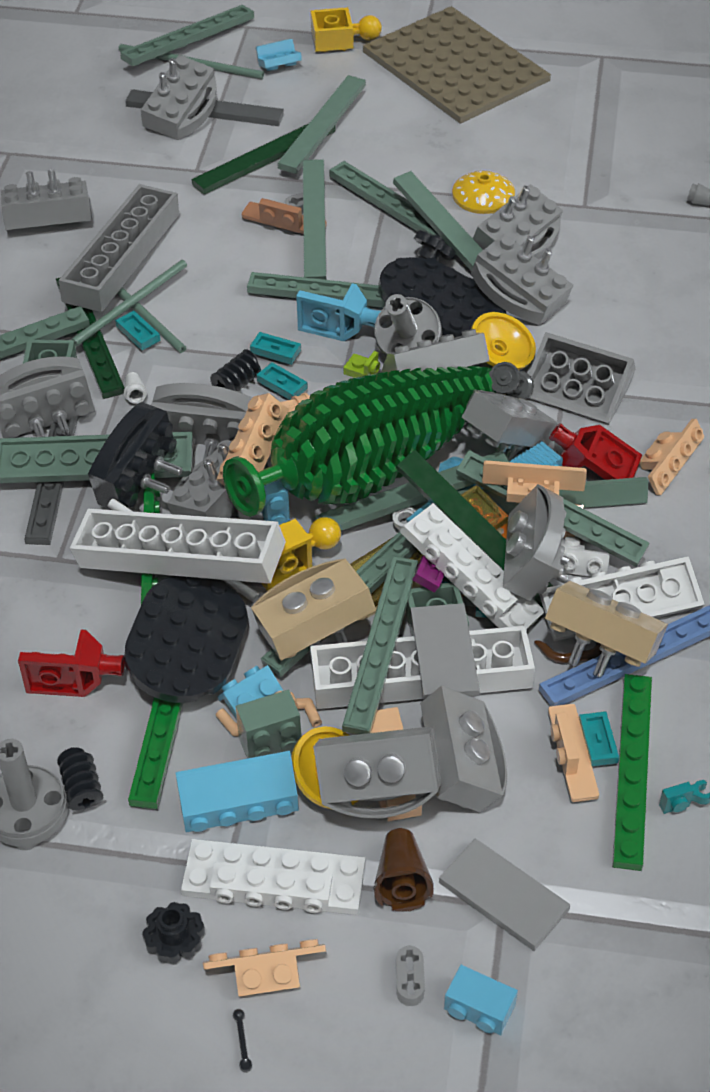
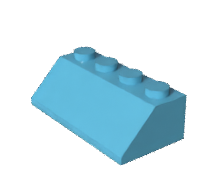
[175,751,299,832]

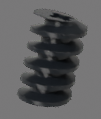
[210,349,261,391]
[57,747,104,811]

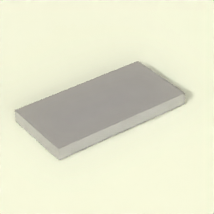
[411,603,480,699]
[439,838,571,951]

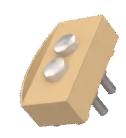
[251,558,376,661]
[545,581,668,677]

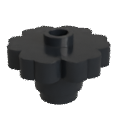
[414,230,456,261]
[142,902,205,963]

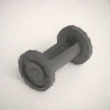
[489,362,534,400]

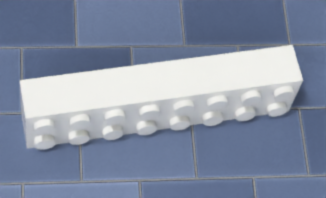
[70,509,286,583]
[310,625,535,709]

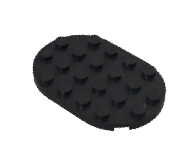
[378,257,506,338]
[124,576,248,703]

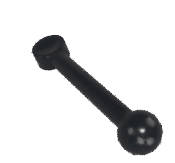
[233,1009,252,1073]

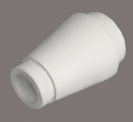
[124,372,147,404]

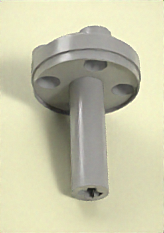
[374,294,442,357]
[0,739,69,850]

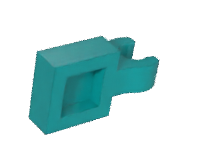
[659,780,710,814]

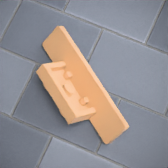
[639,419,704,495]
[482,460,587,503]
[548,704,599,802]
[203,939,326,996]

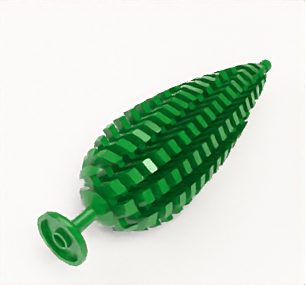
[223,366,496,517]

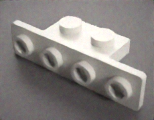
[560,537,610,577]

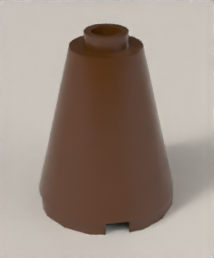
[374,828,434,912]

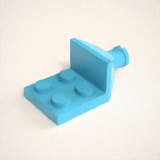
[296,283,381,341]

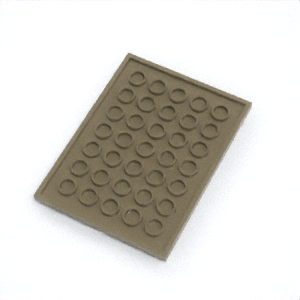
[363,6,551,124]

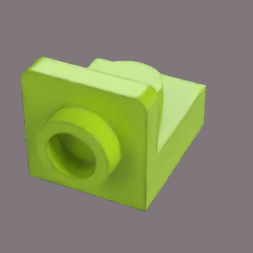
[343,351,381,378]

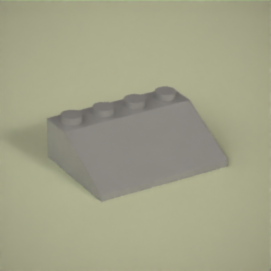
[381,329,490,372]
[527,332,636,424]

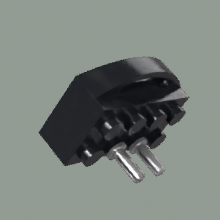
[88,402,183,510]

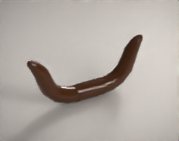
[534,640,602,664]

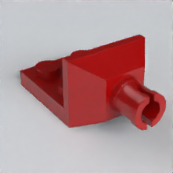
[549,423,642,480]
[18,629,125,697]

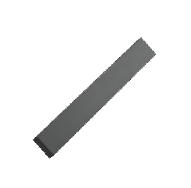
[125,89,284,126]
[24,416,79,545]

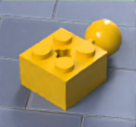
[310,7,382,52]
[261,517,341,591]

